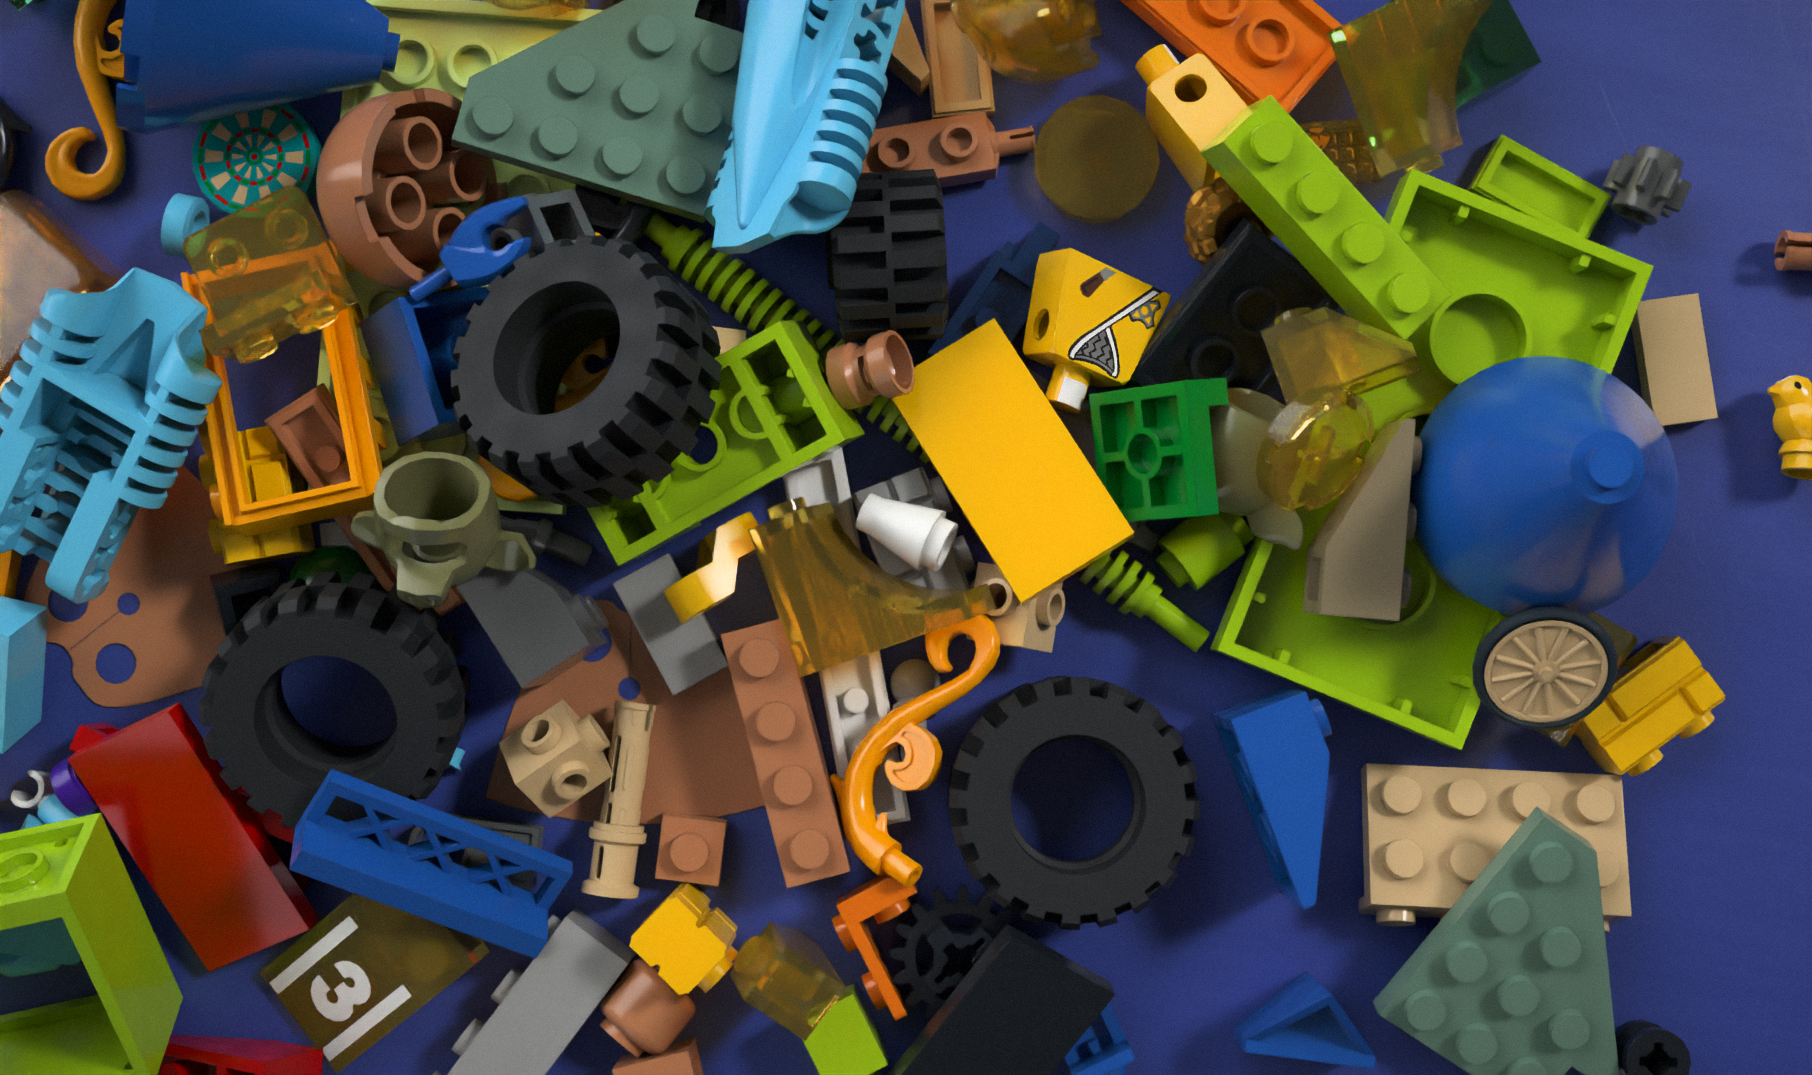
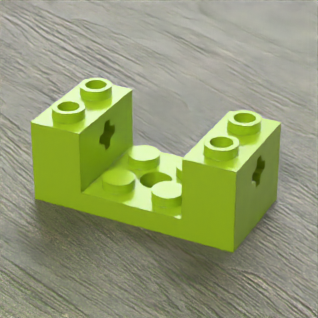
[587,321,865,566]

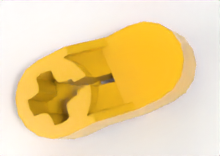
[663,511,769,624]

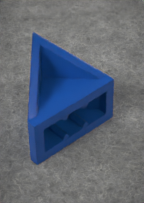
[1234,971,1376,1069]

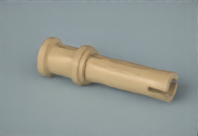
[581,700,656,899]

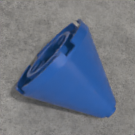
[116,0,400,134]
[1409,356,1679,617]

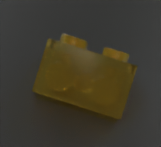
[183,186,358,364]

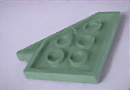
[451,0,744,223]
[1373,806,1619,1075]

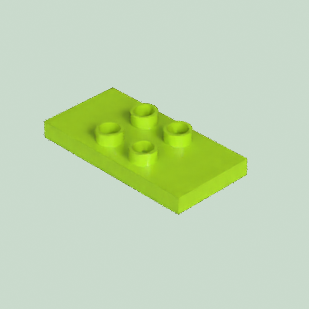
[1210,168,1654,750]

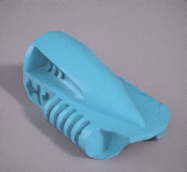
[704,0,905,254]
[0,267,222,604]

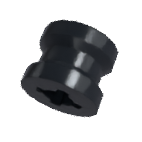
[1615,1019,1691,1075]

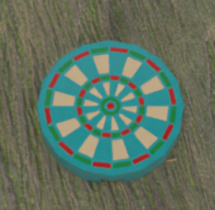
[192,103,322,223]

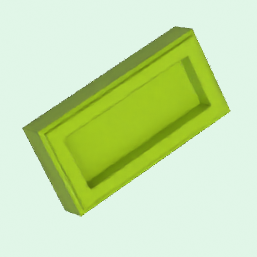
[1467,134,1612,239]

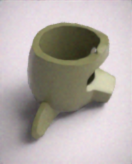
[1209,388,1307,551]
[351,451,537,608]

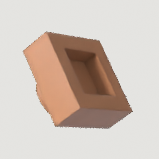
[655,811,728,886]

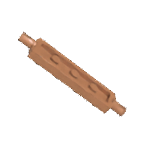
[861,111,1036,188]

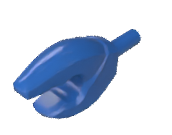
[408,196,531,302]

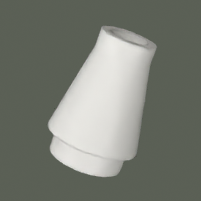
[855,493,958,572]

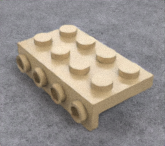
[1358,763,1632,934]

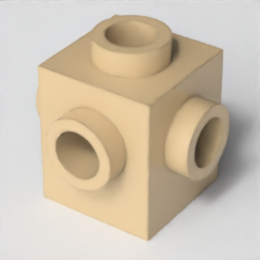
[966,562,1065,653]
[499,699,614,819]

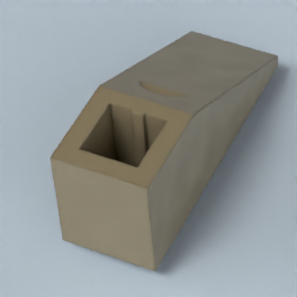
[1302,419,1422,621]

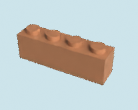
[720,618,852,888]

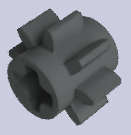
[1602,146,1692,225]

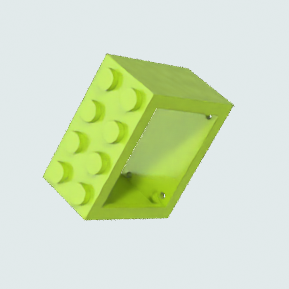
[0,812,183,1075]

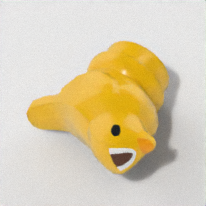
[1767,375,1812,481]

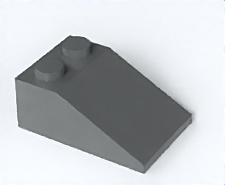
[457,567,609,688]

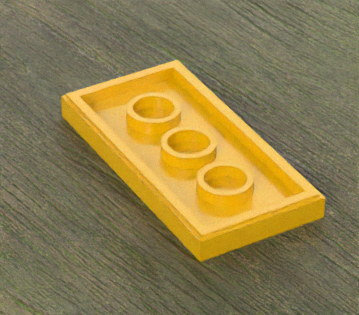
[891,318,1134,606]

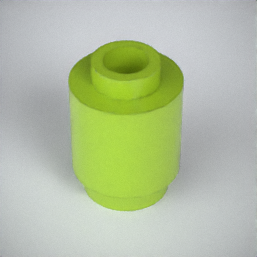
[1156,511,1254,591]

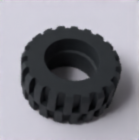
[451,235,722,508]
[199,571,471,829]
[948,675,1201,930]

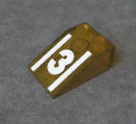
[260,893,490,1073]

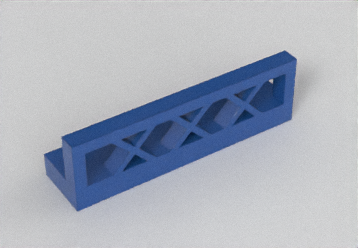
[289,769,573,959]

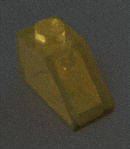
[1261,307,1422,419]
[730,921,846,1041]

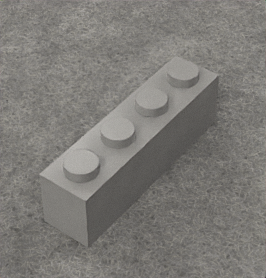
[432,907,637,1075]

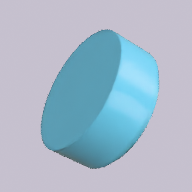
[161,193,211,260]

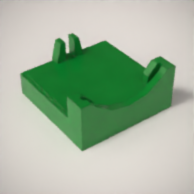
[1089,378,1229,522]

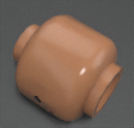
[599,959,696,1058]

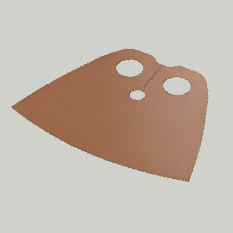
[24,465,264,707]
[485,600,765,824]

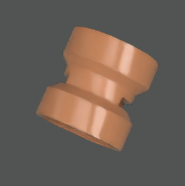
[825,330,915,410]

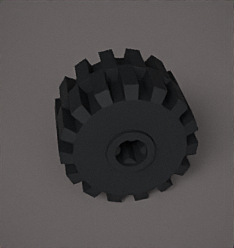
[826,169,948,344]

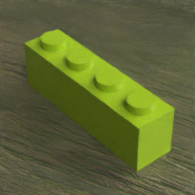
[1200,94,1451,344]

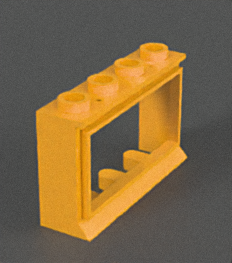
[180,239,387,537]

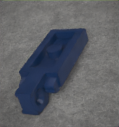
[926,221,1061,359]

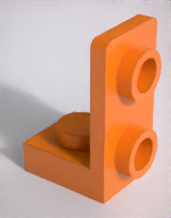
[831,873,917,1021]

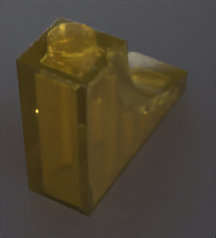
[1327,0,1494,177]
[748,497,996,677]

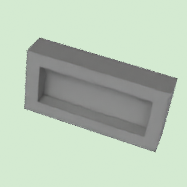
[613,553,728,696]

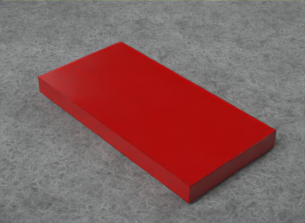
[67,702,319,972]

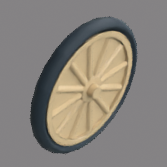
[1472,606,1618,729]

